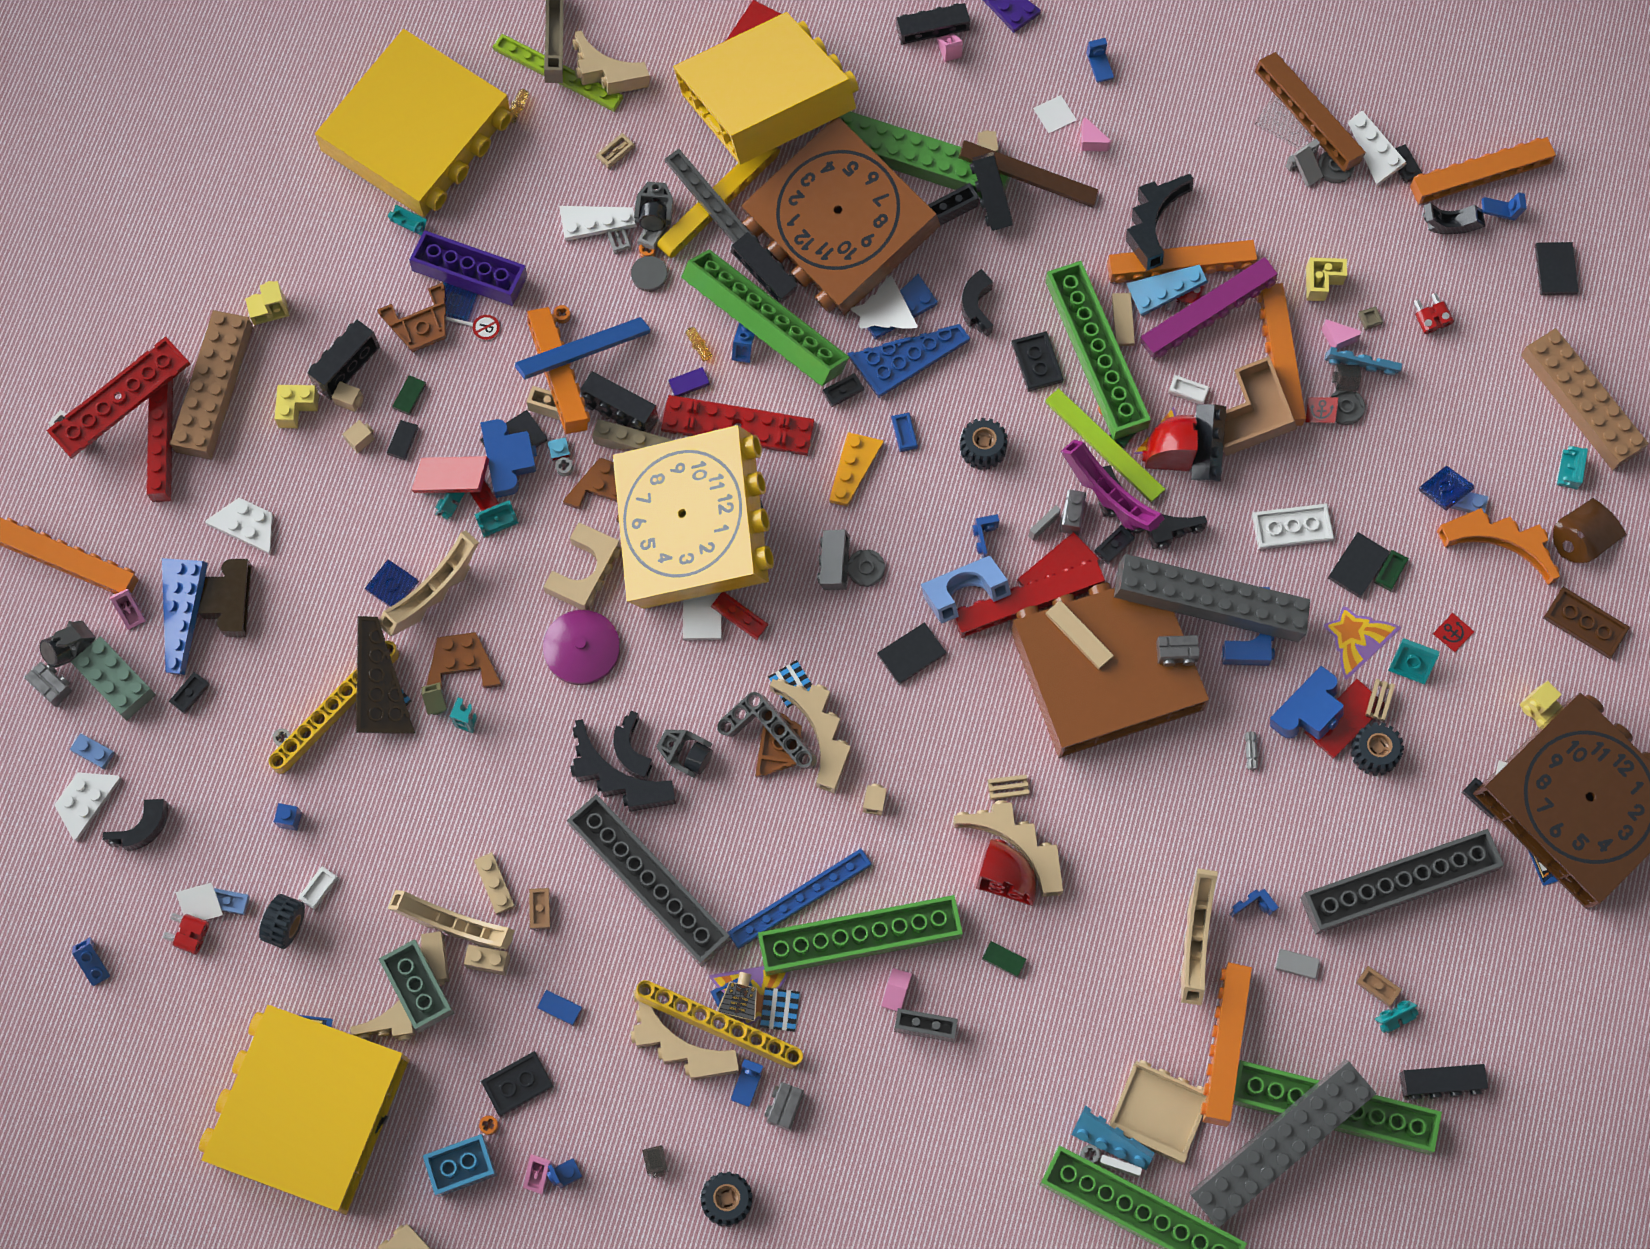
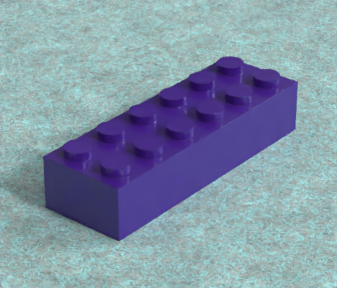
[409,230,527,306]

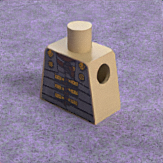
[717,972,757,1022]

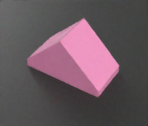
[936,33,963,62]
[1081,117,1111,152]
[1322,319,1361,350]
[110,589,146,630]
[881,968,912,1011]
[523,1154,553,1194]

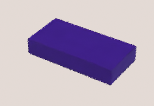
[668,367,710,397]

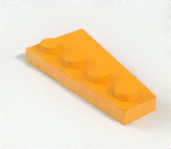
[829,432,884,507]

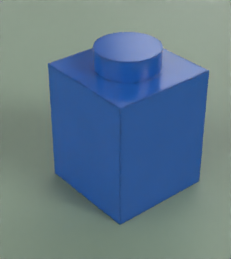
[273,803,302,831]

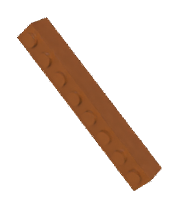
[1255,52,1366,172]

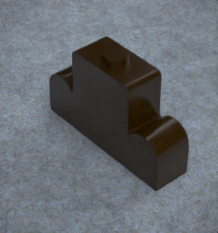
[198,559,252,637]

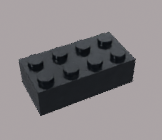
[307,319,380,400]
[580,371,659,433]

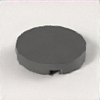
[1318,152,1354,184]
[631,256,667,291]
[1331,388,1365,425]
[848,549,885,587]

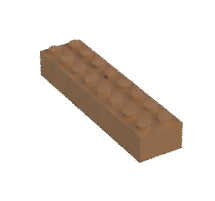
[170,310,253,460]
[1521,328,1649,471]

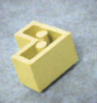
[1306,257,1347,301]
[245,281,290,325]
[275,385,319,428]
[1519,680,1562,728]

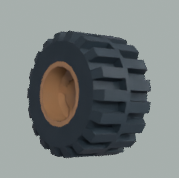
[960,418,1008,470]
[1351,722,1404,776]
[259,894,305,949]
[701,1172,753,1227]

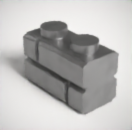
[1060,490,1086,535]
[1156,635,1200,666]
[25,662,72,707]
[765,1082,804,1131]

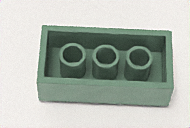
[71,636,156,721]
[379,939,455,1033]

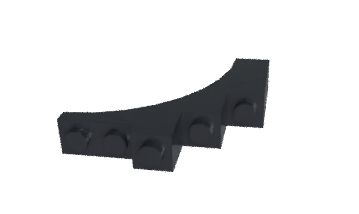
[1126,174,1194,271]
[1098,465,1207,550]
[570,719,676,812]

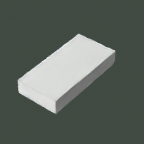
[1168,375,1210,404]
[298,866,339,910]
[1098,1155,1142,1178]

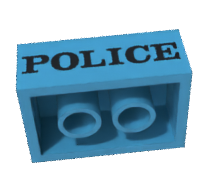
[423,1134,497,1197]

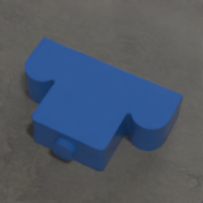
[480,419,537,498]
[1270,666,1344,740]

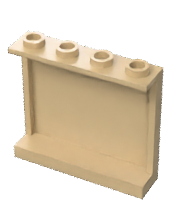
[1109,1060,1206,1165]

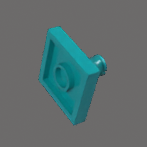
[1388,638,1440,685]

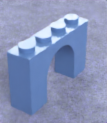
[921,555,1011,624]

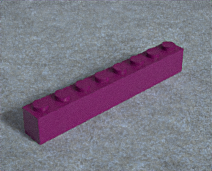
[1141,257,1278,360]

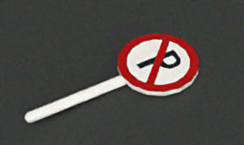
[446,315,500,341]

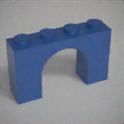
[1222,587,1275,666]

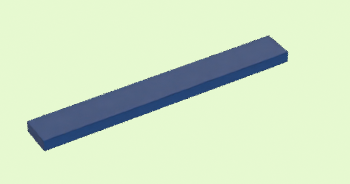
[515,317,651,380]
[727,848,872,950]

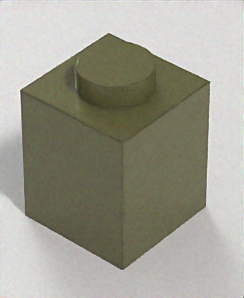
[421,682,447,715]

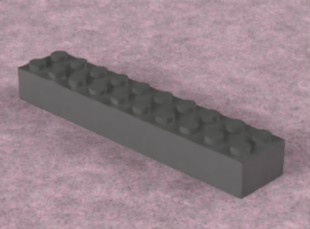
[1114,554,1310,642]
[567,794,731,967]
[1300,829,1504,935]
[1189,1059,1377,1228]

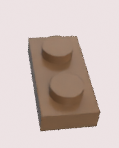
[529,888,551,930]
[1356,966,1402,1007]

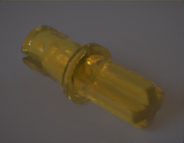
[509,88,529,123]
[685,327,713,362]

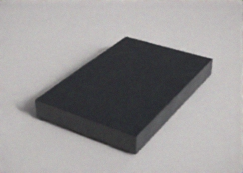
[1535,242,1579,295]
[1011,331,1064,392]
[480,410,548,448]
[1328,532,1390,598]
[877,622,946,685]
[481,1051,554,1117]

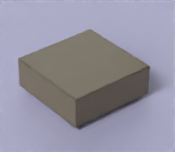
[1358,306,1383,330]

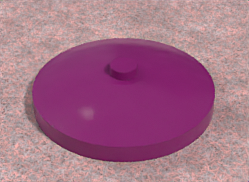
[543,610,620,685]

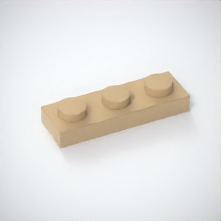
[474,852,515,915]

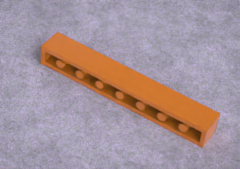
[1410,137,1556,205]
[1107,240,1257,283]
[1256,283,1306,426]
[527,307,590,435]
[0,517,139,594]
[1200,962,1252,1127]

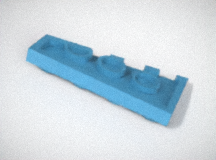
[1126,265,1208,316]
[1325,347,1402,375]
[1071,1105,1155,1170]

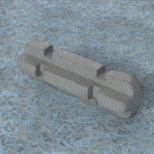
[1245,732,1258,770]

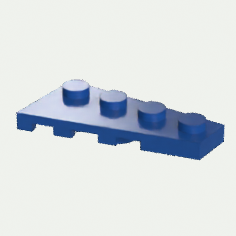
[867,274,938,340]

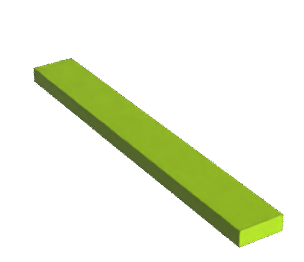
[493,34,623,112]
[1045,388,1165,503]

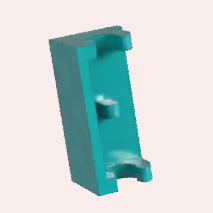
[1557,446,1588,490]
[474,500,519,538]
[449,697,477,733]

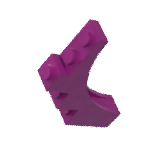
[1061,439,1165,531]

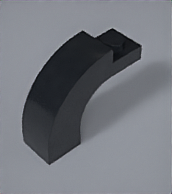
[1423,203,1485,234]
[961,269,993,337]
[613,711,653,780]
[103,799,168,851]

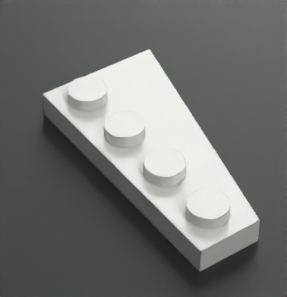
[1348,111,1407,187]
[559,206,637,241]

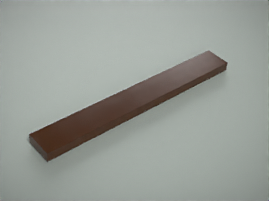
[958,140,1098,207]

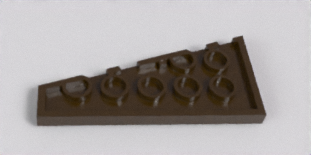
[356,616,415,734]

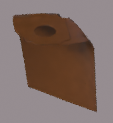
[1553,498,1627,563]

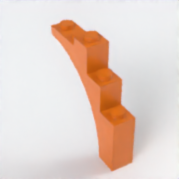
[1437,508,1560,585]

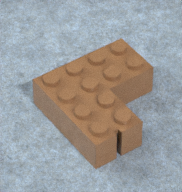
[1223,356,1297,456]

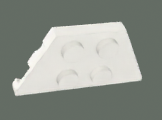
[205,498,273,554]
[54,773,122,841]

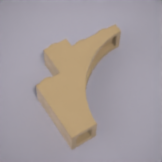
[572,30,650,95]

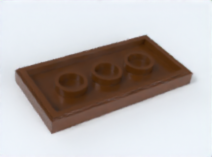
[1543,586,1630,659]

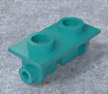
[388,205,427,236]
[435,492,466,520]
[1374,1000,1419,1033]

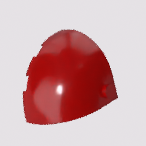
[1142,415,1198,472]
[976,839,1037,906]

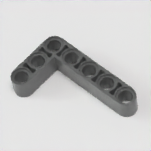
[717,692,817,769]

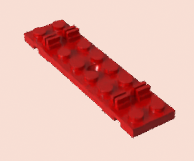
[46,336,191,459]
[661,395,815,456]

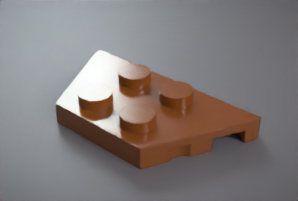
[755,711,802,778]

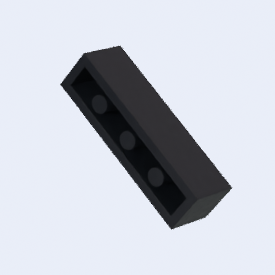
[896,3,970,45]
[970,152,1013,231]
[928,183,979,226]
[730,232,798,304]
[1191,404,1226,482]
[1399,1064,1488,1100]

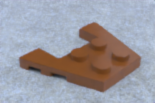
[377,282,447,353]
[563,458,619,522]
[426,632,501,690]

